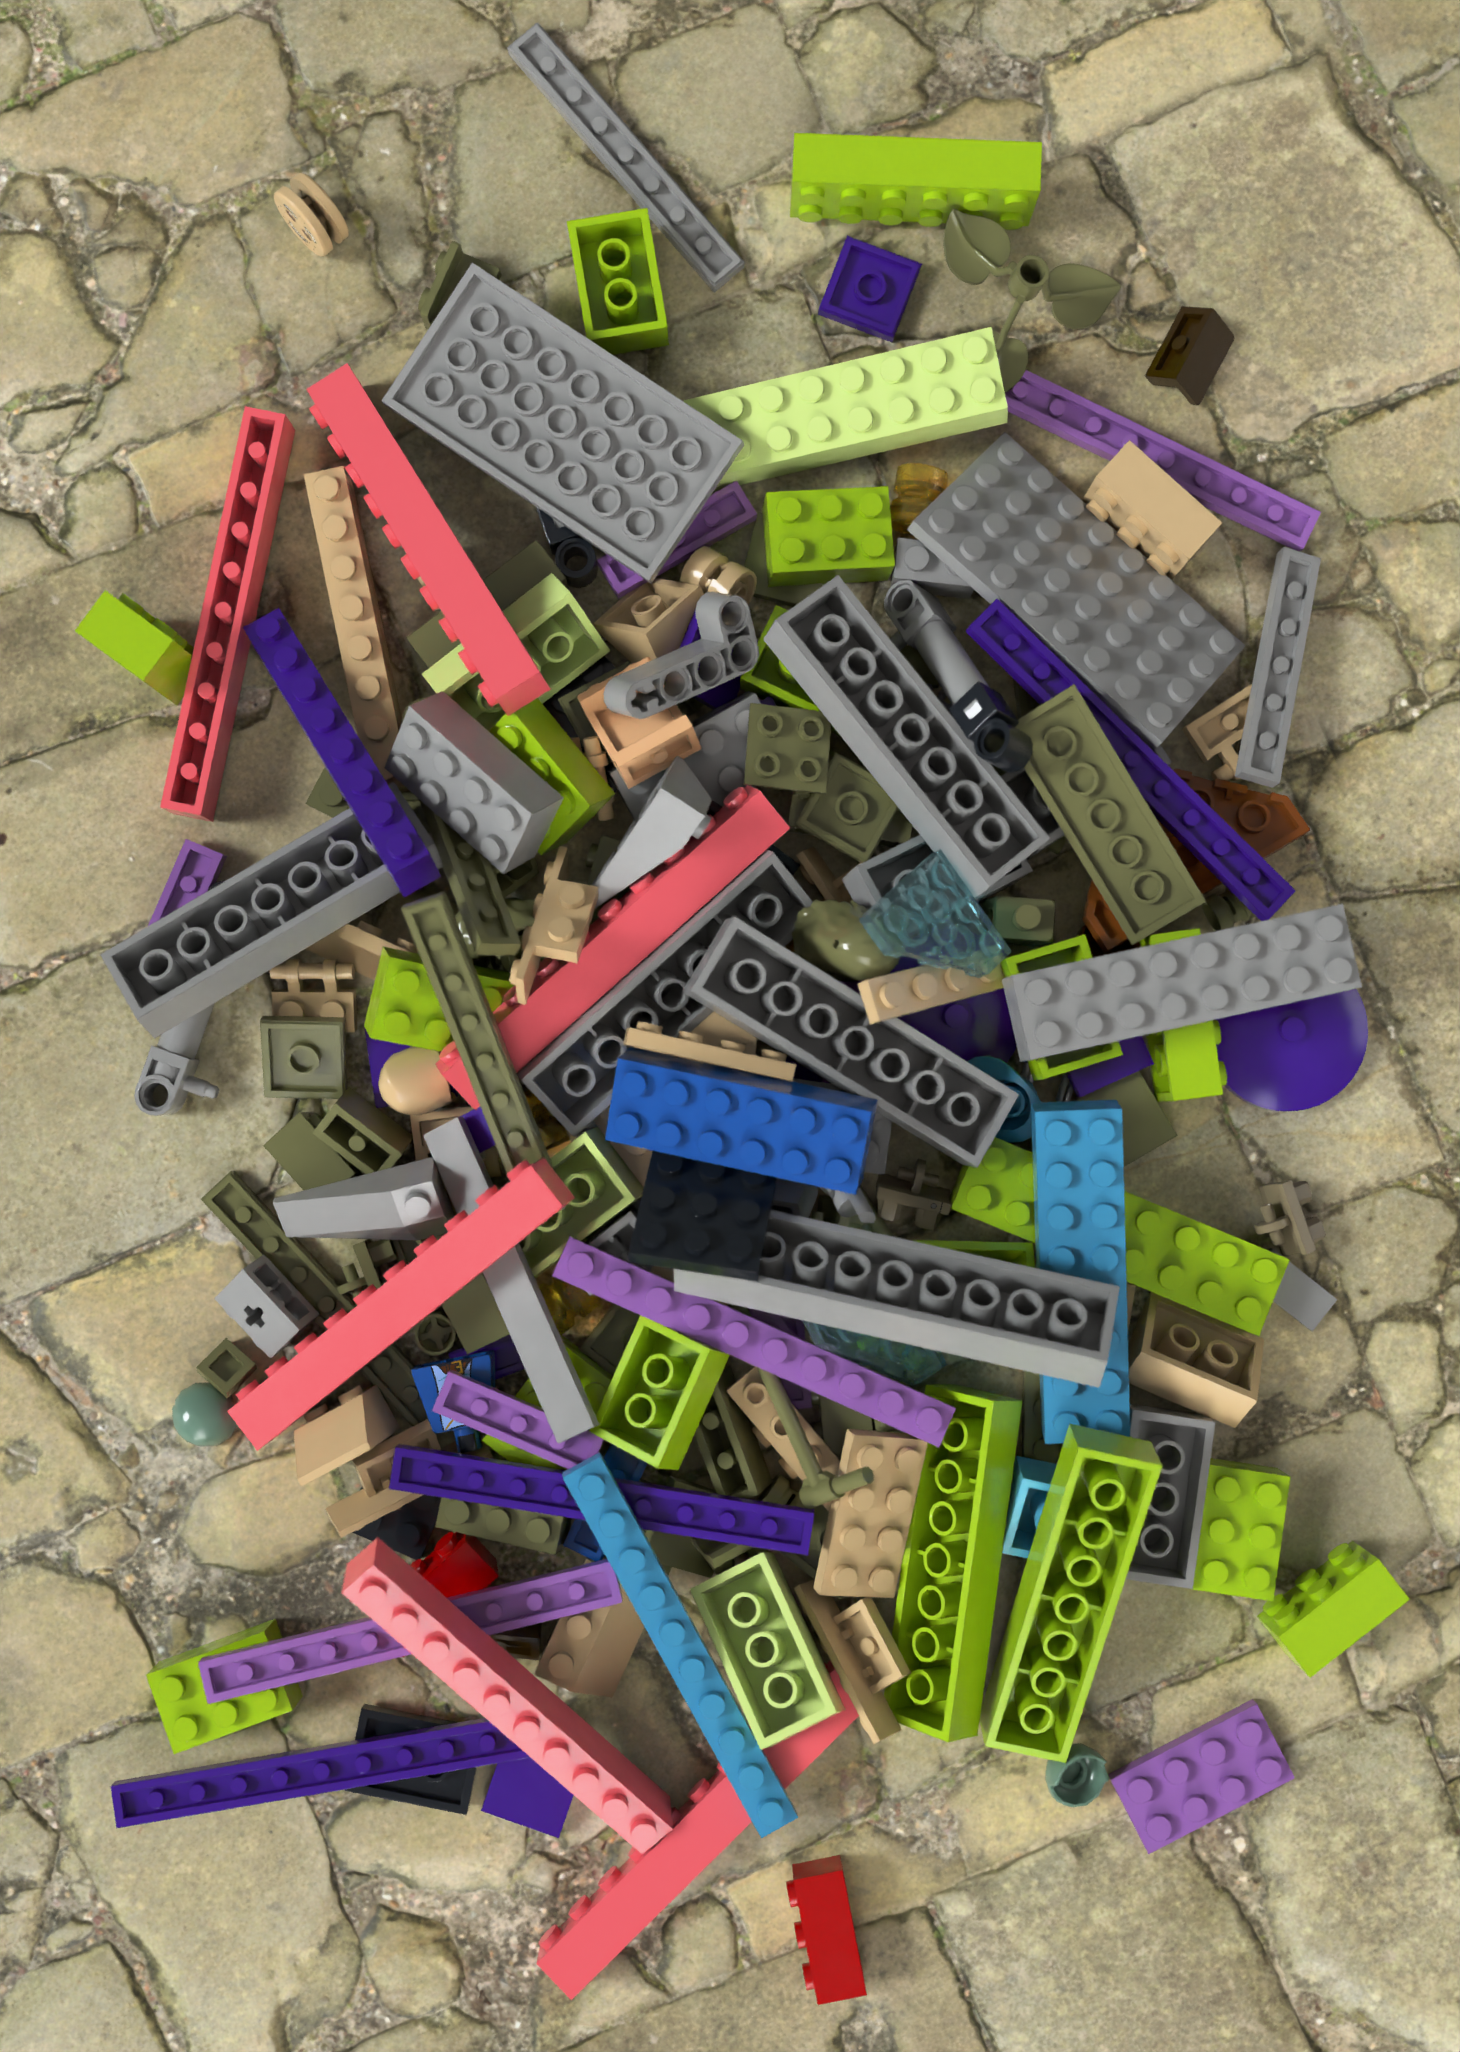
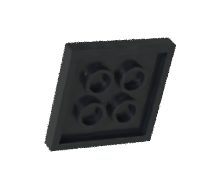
[628,1151,777,1282]

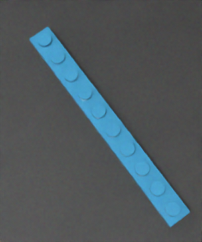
[562,1452,798,1838]

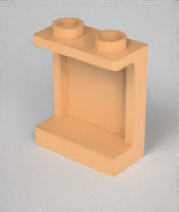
[577,657,702,789]

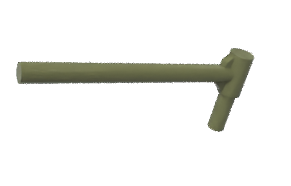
[728,1304,874,1509]

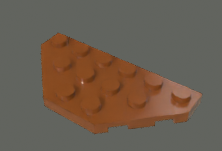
[1082,768,1310,954]

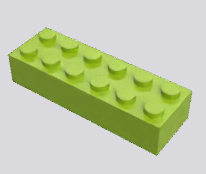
[790,133,1042,230]

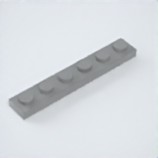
[1235,547,1321,788]

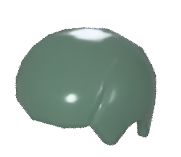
[172,1382,237,1447]
[1045,1743,1109,1807]

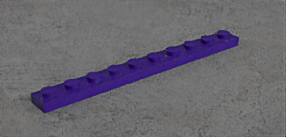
[965,599,1296,921]
[389,1444,814,1555]
[110,1718,531,1828]

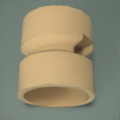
[680,546,757,616]

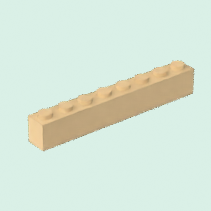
[303,466,411,792]

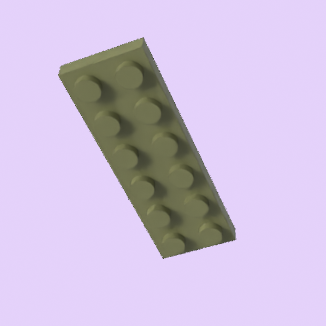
[1016,684,1206,945]

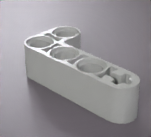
[603,592,759,719]

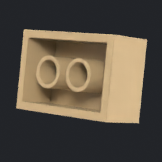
[1082,440,1222,580]

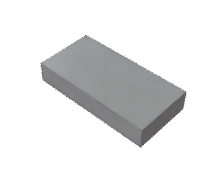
[1269,1248,1337,1331]

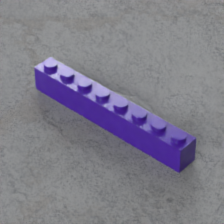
[243,608,441,897]

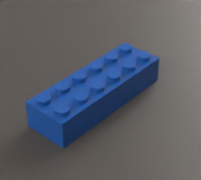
[605,1047,878,1195]

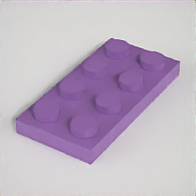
[1108,1699,1295,1854]

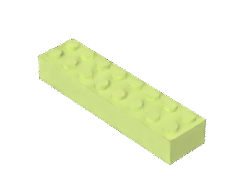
[683,327,1008,491]

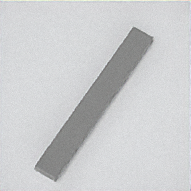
[507,22,745,293]
[423,1117,599,1444]

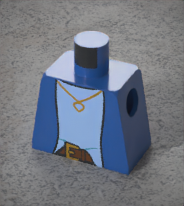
[411,1350,496,1453]

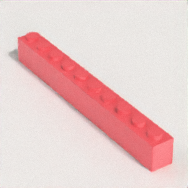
[306,363,551,716]
[160,406,295,822]
[435,785,790,1110]
[227,1157,575,1451]
[342,1537,673,1854]
[536,1660,859,2000]

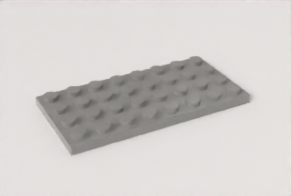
[382,262,744,584]
[907,432,1245,750]

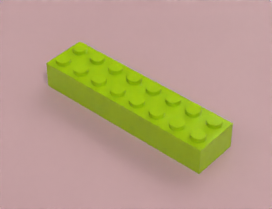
[949,1137,1290,1336]
[884,1384,1023,1742]
[980,1424,1162,1763]

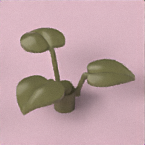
[943,209,1121,393]

